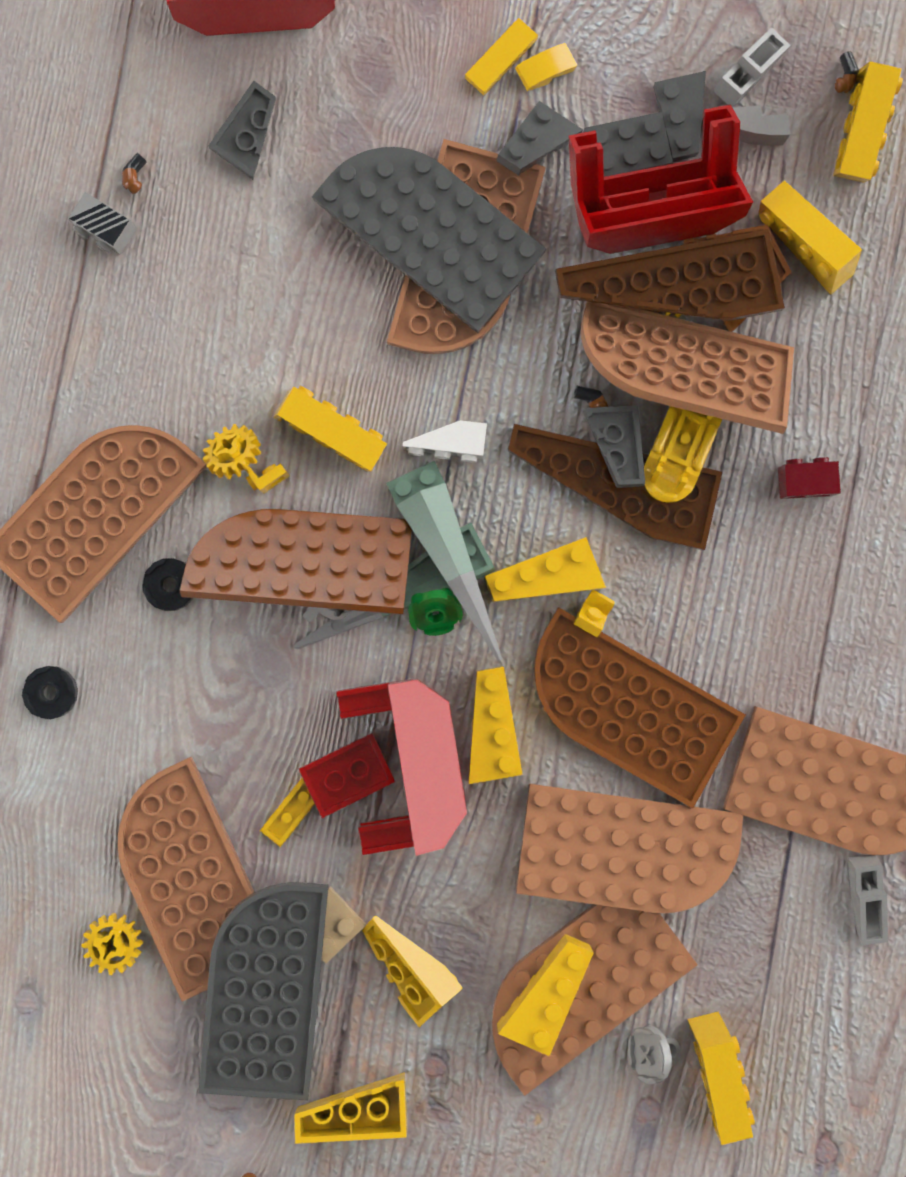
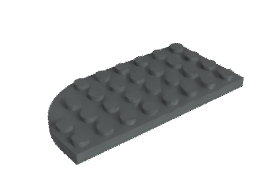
[312,147,546,333]
[198,882,329,1101]

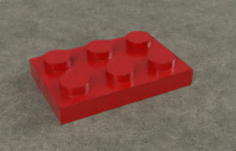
[298,733,395,818]

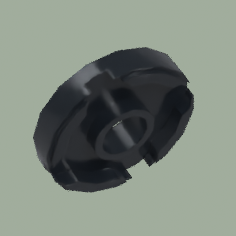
[142,558,193,611]
[22,666,78,720]

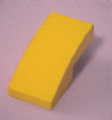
[515,43,577,91]

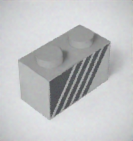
[68,192,137,255]

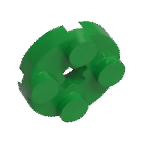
[408,588,463,636]

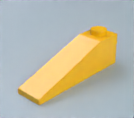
[362,916,463,1027]

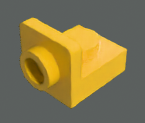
[246,463,290,494]
[574,590,615,637]

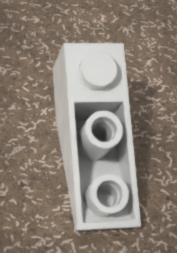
[403,420,487,463]

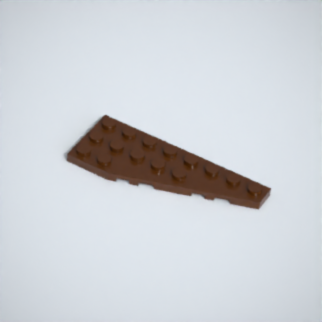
[555,229,785,321]
[508,424,723,550]

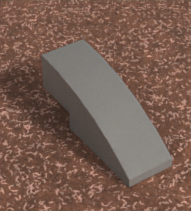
[713,28,791,108]
[702,105,790,145]
[848,855,888,946]

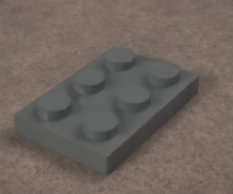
[583,112,673,177]

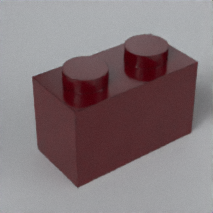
[778,457,841,499]

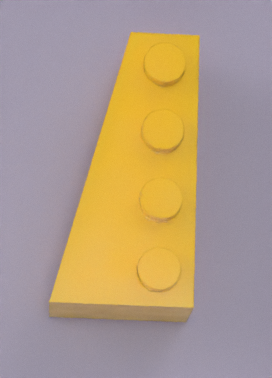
[833,61,903,183]
[758,180,862,295]
[273,386,387,472]
[484,537,606,602]
[468,666,523,784]
[497,934,593,1056]
[687,1011,755,1145]
[294,1072,407,1144]

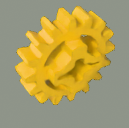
[203,424,261,480]
[81,913,143,975]

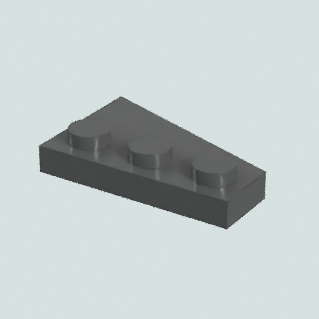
[653,71,706,162]
[208,81,276,180]
[496,101,583,175]
[583,406,645,488]

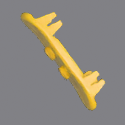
[644,406,722,503]

